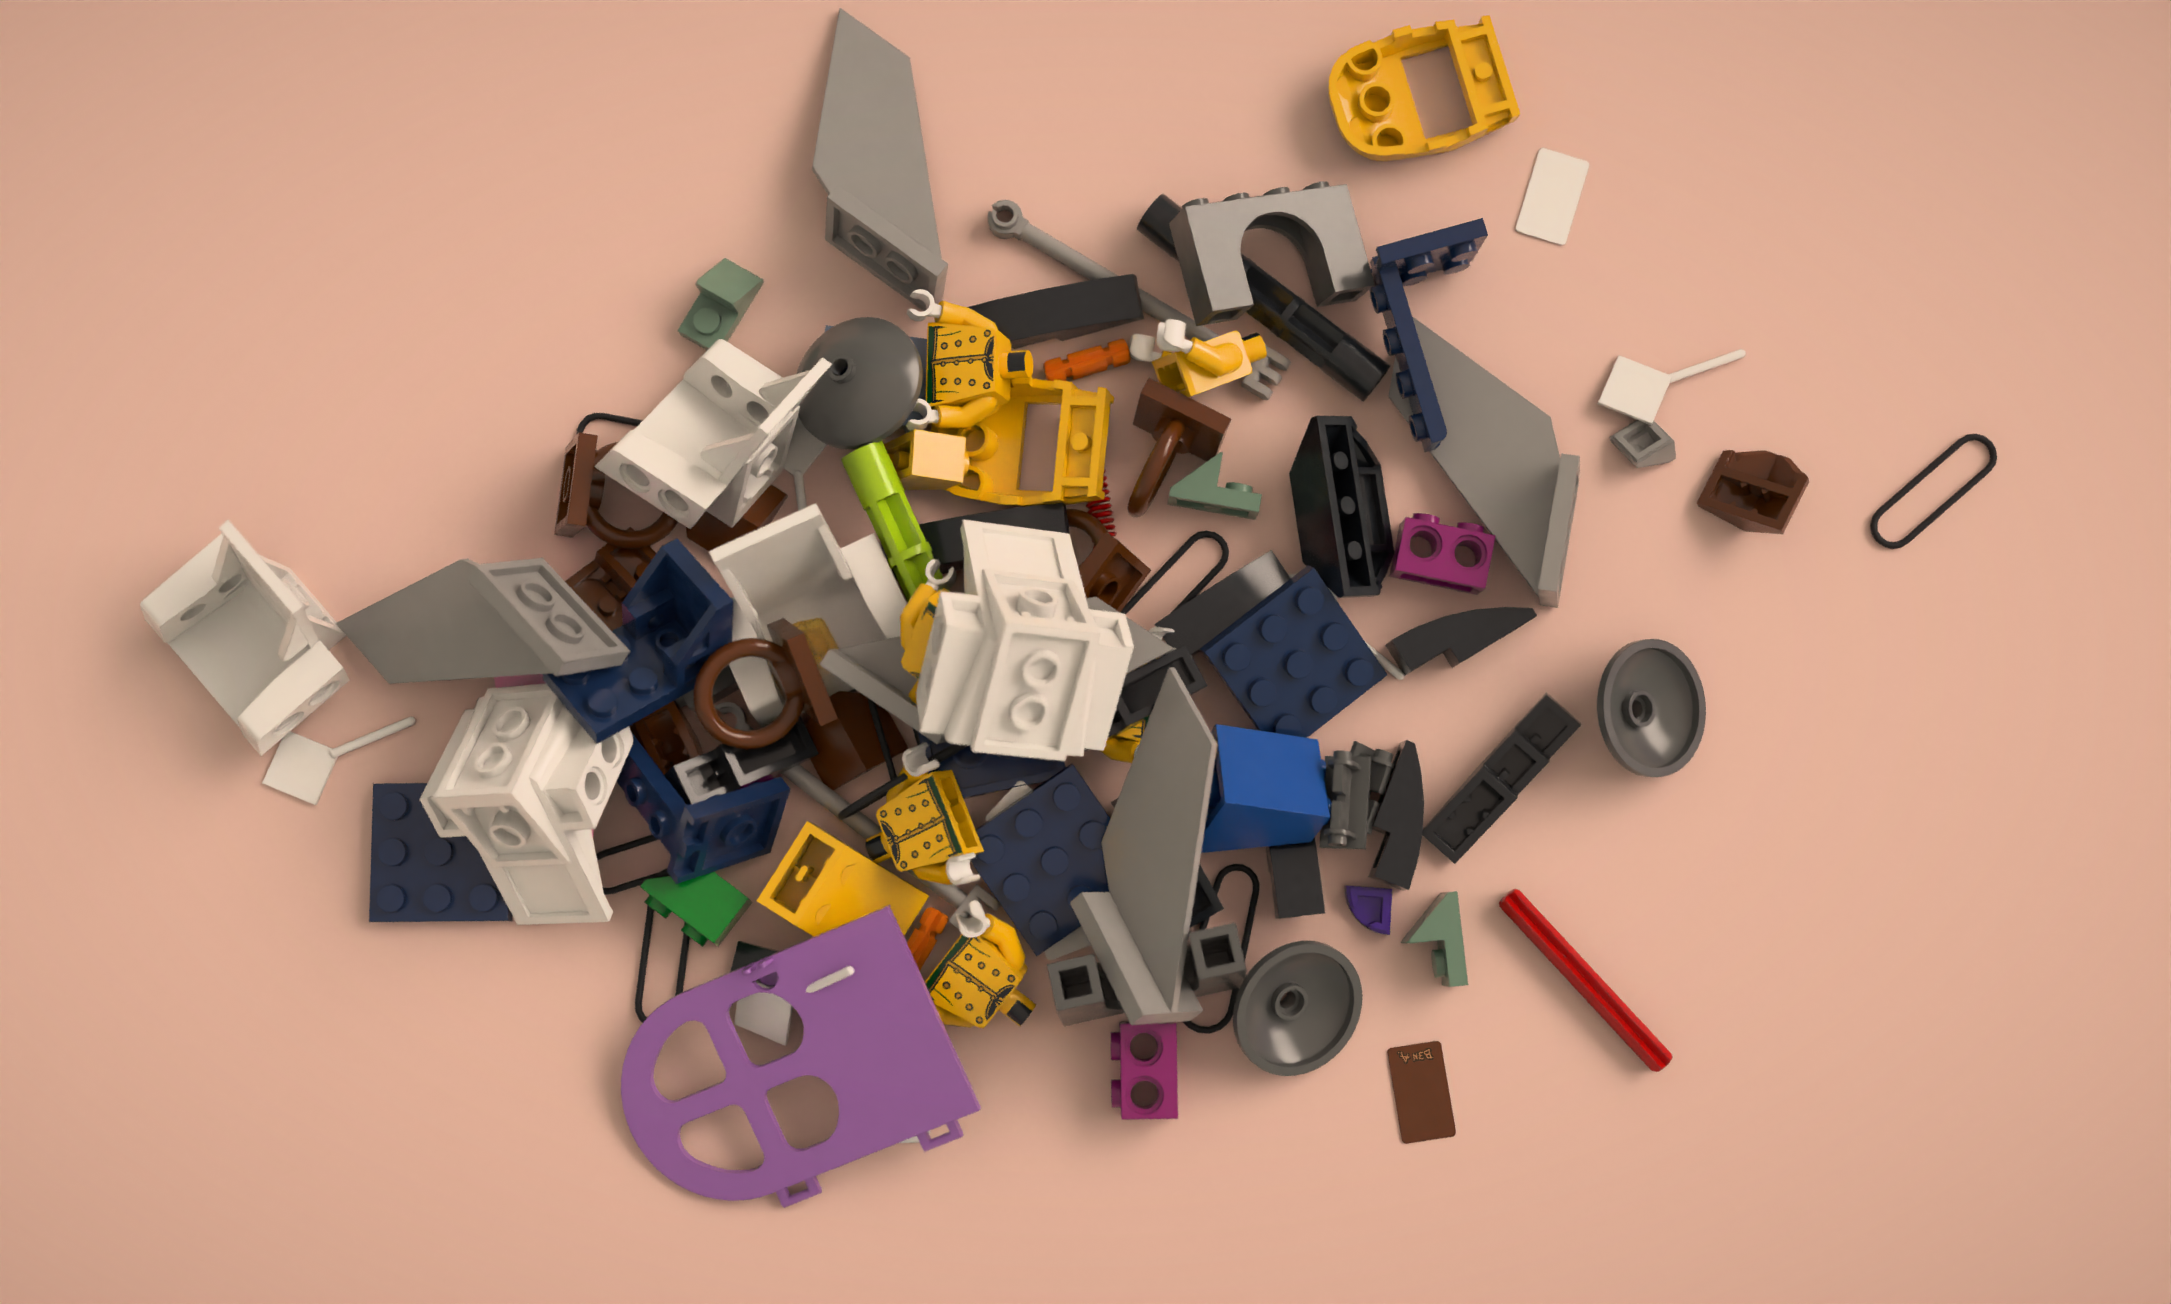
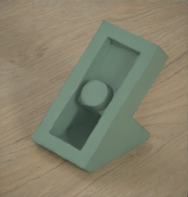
[677,258,764,350]
[1167,452,1262,520]
[1401,891,1468,987]

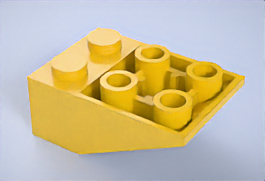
[757,821,929,936]

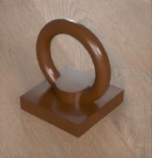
[1127,378,1231,518]
[554,432,678,549]
[1067,508,1151,612]
[693,618,838,749]

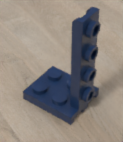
[1370,218,1488,452]
[617,732,791,884]

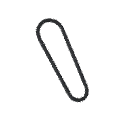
[837,744,969,820]
[1182,864,1260,1034]

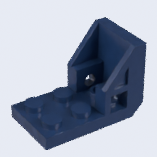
[543,538,733,744]

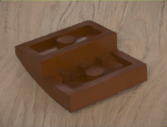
[565,527,656,631]

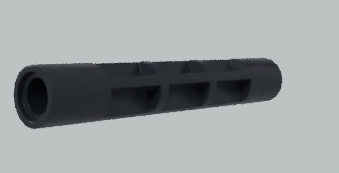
[1137,194,1391,402]

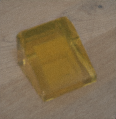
[792,618,839,670]

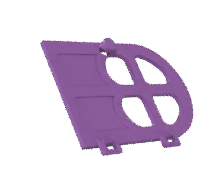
[621,905,981,1208]

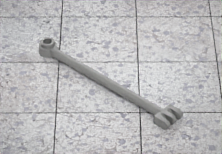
[988,200,1291,401]
[715,702,1001,930]

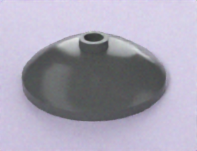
[796,317,923,449]
[1597,639,1706,777]
[1233,941,1362,1076]

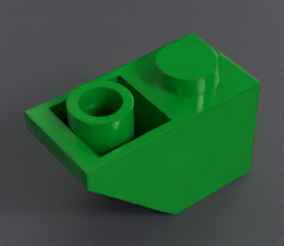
[640,872,752,947]

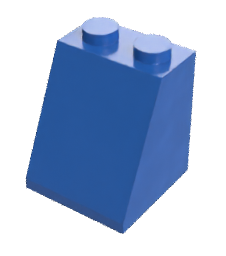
[1201,724,1332,853]

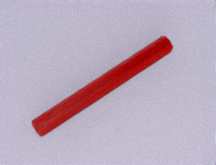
[1499,889,1673,1072]

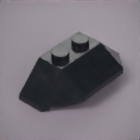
[1289,416,1394,598]

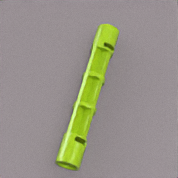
[841,441,950,602]

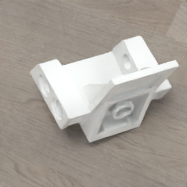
[594,339,832,529]
[709,503,907,728]
[140,520,349,756]
[916,520,1134,761]
[420,683,633,925]

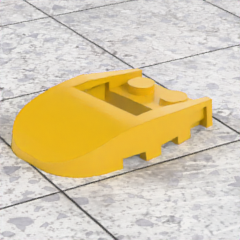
[1328,15,1520,161]
[931,377,1114,507]

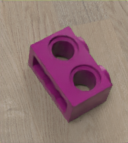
[1389,513,1496,595]
[1111,1022,1178,1119]

